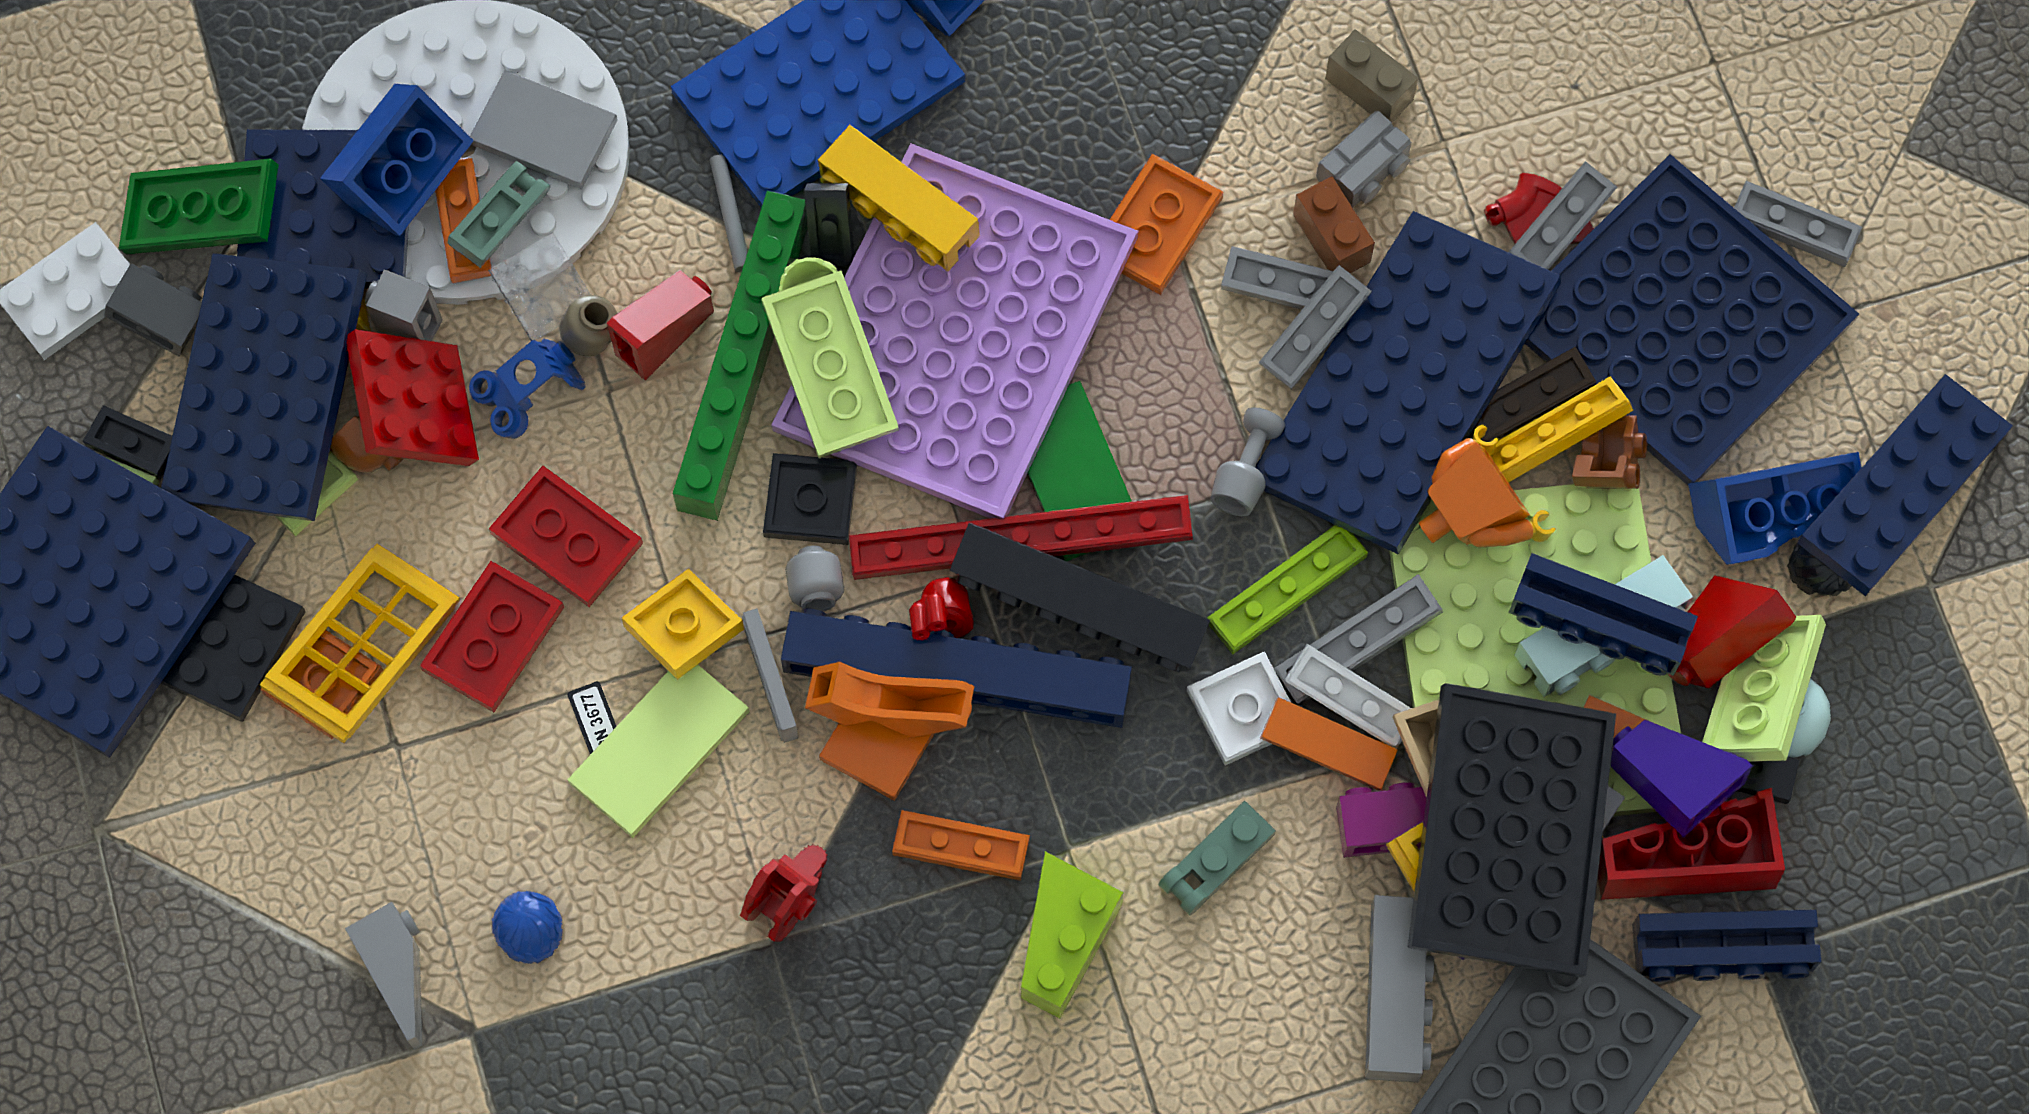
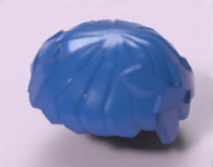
[491,891,563,964]

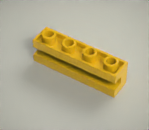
[818,125,980,271]

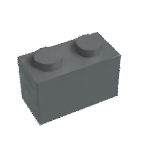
[104,263,202,357]

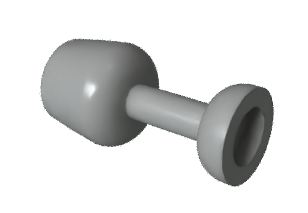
[1210,407,1285,516]

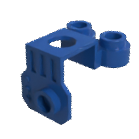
[469,338,586,439]

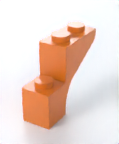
[805,662,974,738]

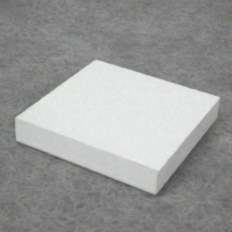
[1187,651,1291,766]

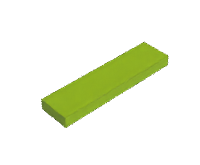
[1207,525,1368,655]

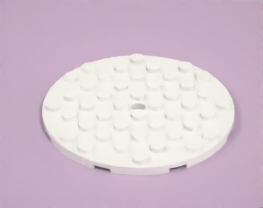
[302,0,630,305]

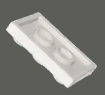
[0,222,130,360]

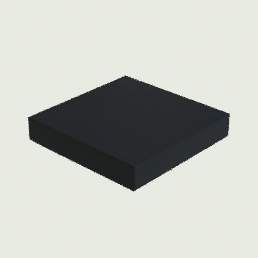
[763,453,857,545]

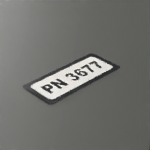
[567,681,617,755]

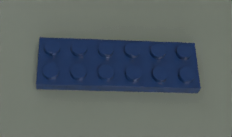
[1797,374,2013,597]

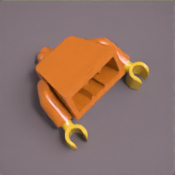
[1418,425,1556,547]

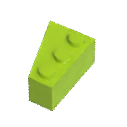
[1021,851,1123,1019]

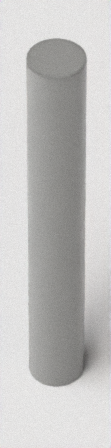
[710,155,748,273]

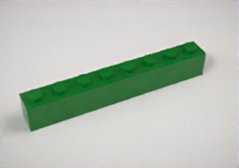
[672,191,808,521]

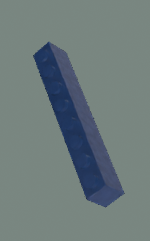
[781,608,1132,728]

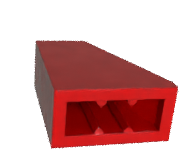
[606,270,714,381]
[1668,575,1797,688]

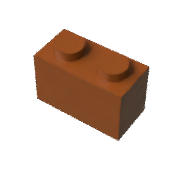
[1293,176,1375,273]

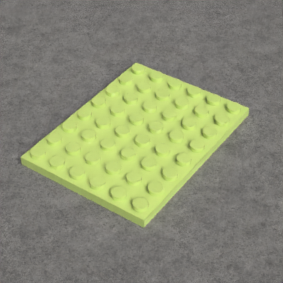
[1389,484,1681,816]

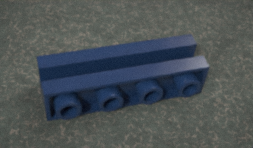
[1509,553,1698,676]
[1632,910,1822,982]

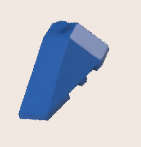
[1688,452,1862,565]

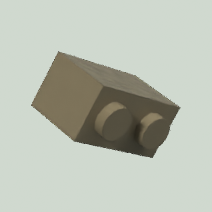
[1325,29,1418,123]

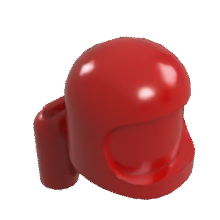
[909,577,974,640]

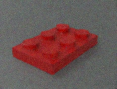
[489,465,643,607]
[420,561,564,713]

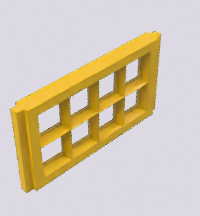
[260,543,460,743]

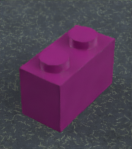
[1336,782,1427,858]

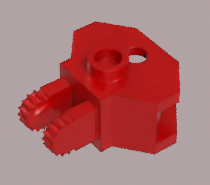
[740,844,828,942]

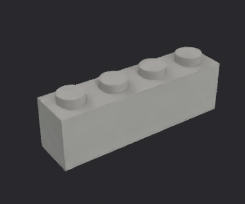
[1365,895,1434,1083]

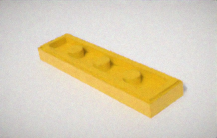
[1491,376,1633,483]

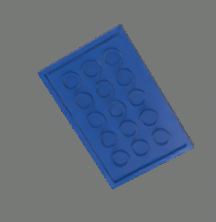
[671,0,965,208]

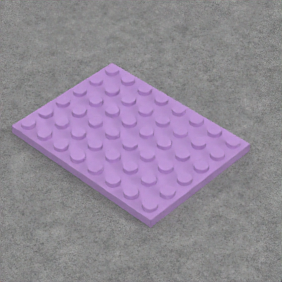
[771,143,1138,519]

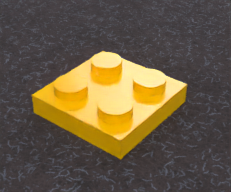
[622,568,744,680]

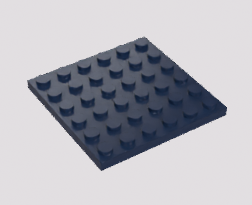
[1525,154,1859,485]
[0,426,256,758]

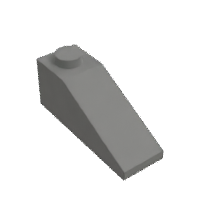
[345,902,422,1050]

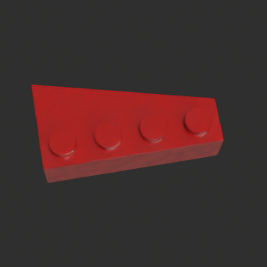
[1598,788,1785,900]

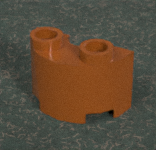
[1572,415,1647,489]

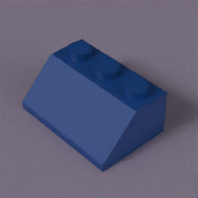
[320,84,474,236]

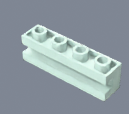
[1514,555,1693,697]

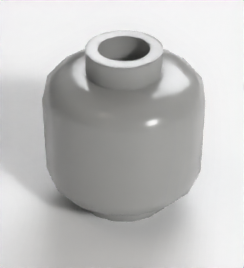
[785,546,844,611]

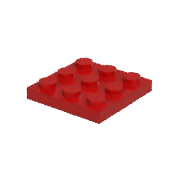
[346,329,479,466]

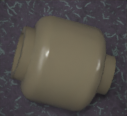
[559,295,617,356]

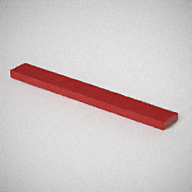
[849,495,1193,580]

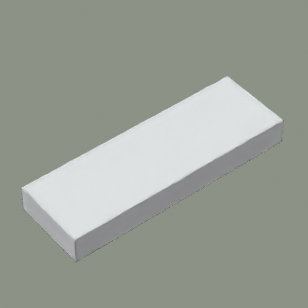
[1284,644,1412,749]

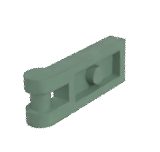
[447,161,551,268]
[1158,800,1276,915]

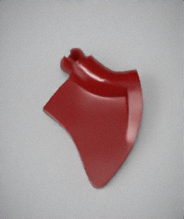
[1484,173,1594,244]

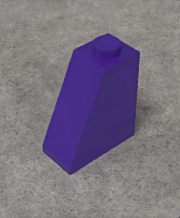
[1610,720,1753,837]

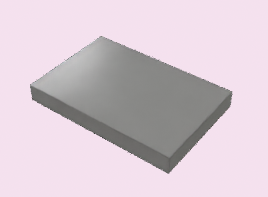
[470,70,618,189]

